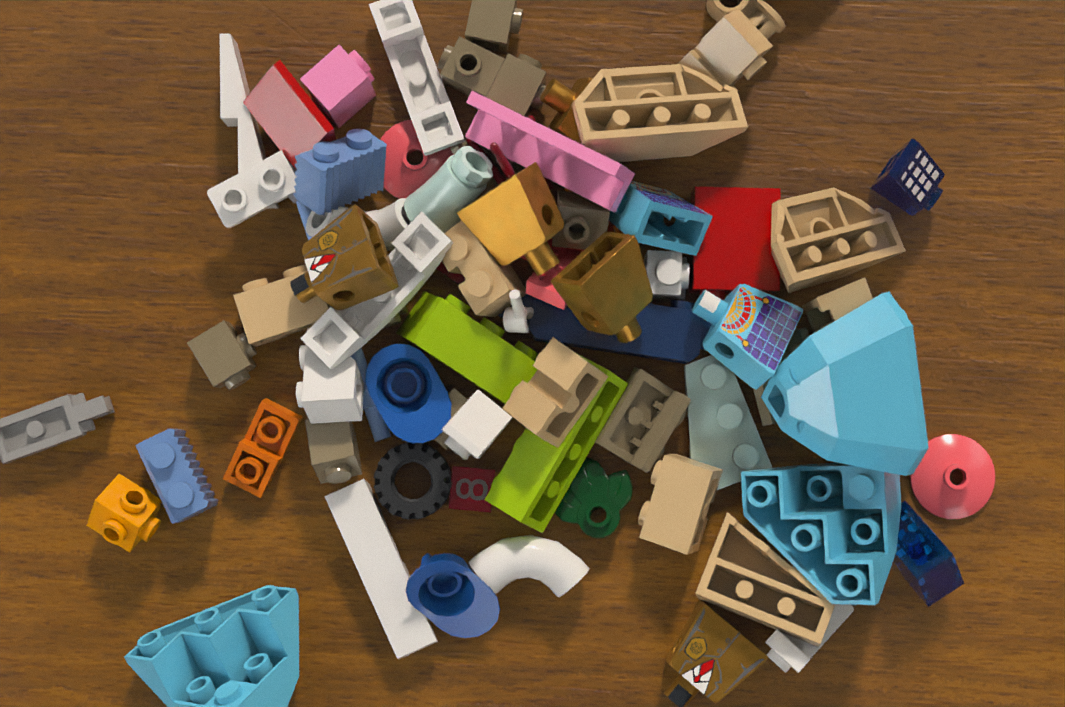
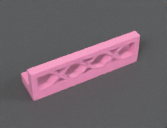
[465,91,635,213]

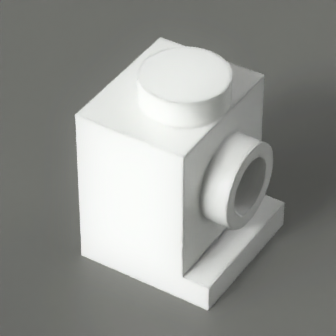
[644,250,689,300]

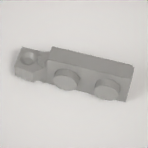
[0,393,115,464]

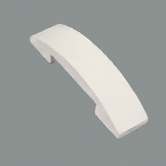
[369,0,465,156]
[301,212,454,369]

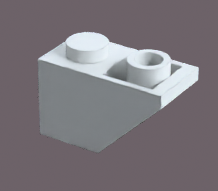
[296,328,364,424]
[442,390,512,460]

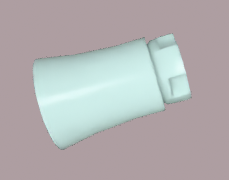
[404,146,493,233]

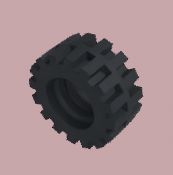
[374,443,452,519]

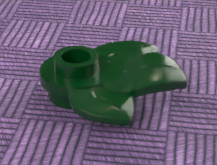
[555,457,633,539]

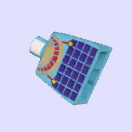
[609,181,713,256]
[692,284,804,390]

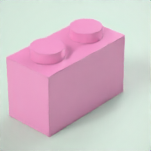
[300,45,376,128]

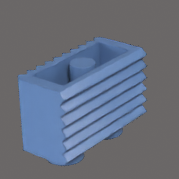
[294,129,387,215]
[135,428,219,524]

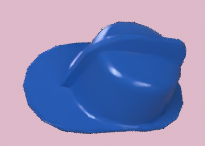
[365,344,452,443]
[405,553,500,638]

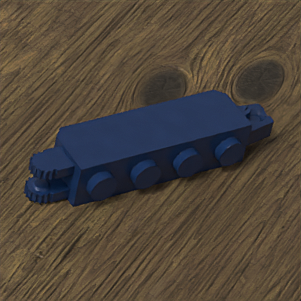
[498,294,712,364]

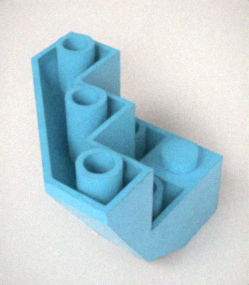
[761,292,929,476]
[741,463,901,605]
[124,585,299,707]

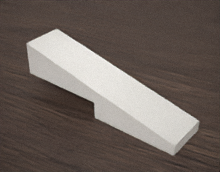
[220,34,279,209]
[324,479,438,659]

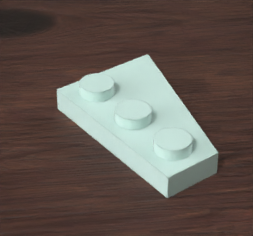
[684,355,772,490]

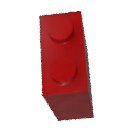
[689,186,781,301]

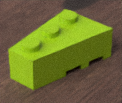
[397,291,538,404]

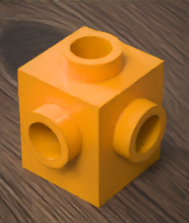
[86,474,162,552]

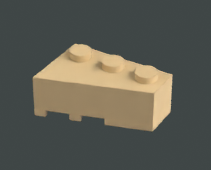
[695,512,836,647]

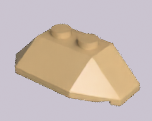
[572,64,748,162]
[771,187,906,293]

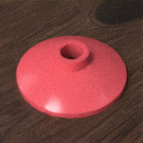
[380,119,454,199]
[909,434,995,519]

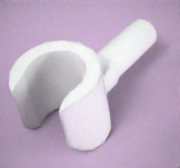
[503,290,534,333]

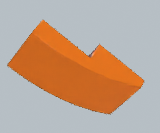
[223,398,303,498]

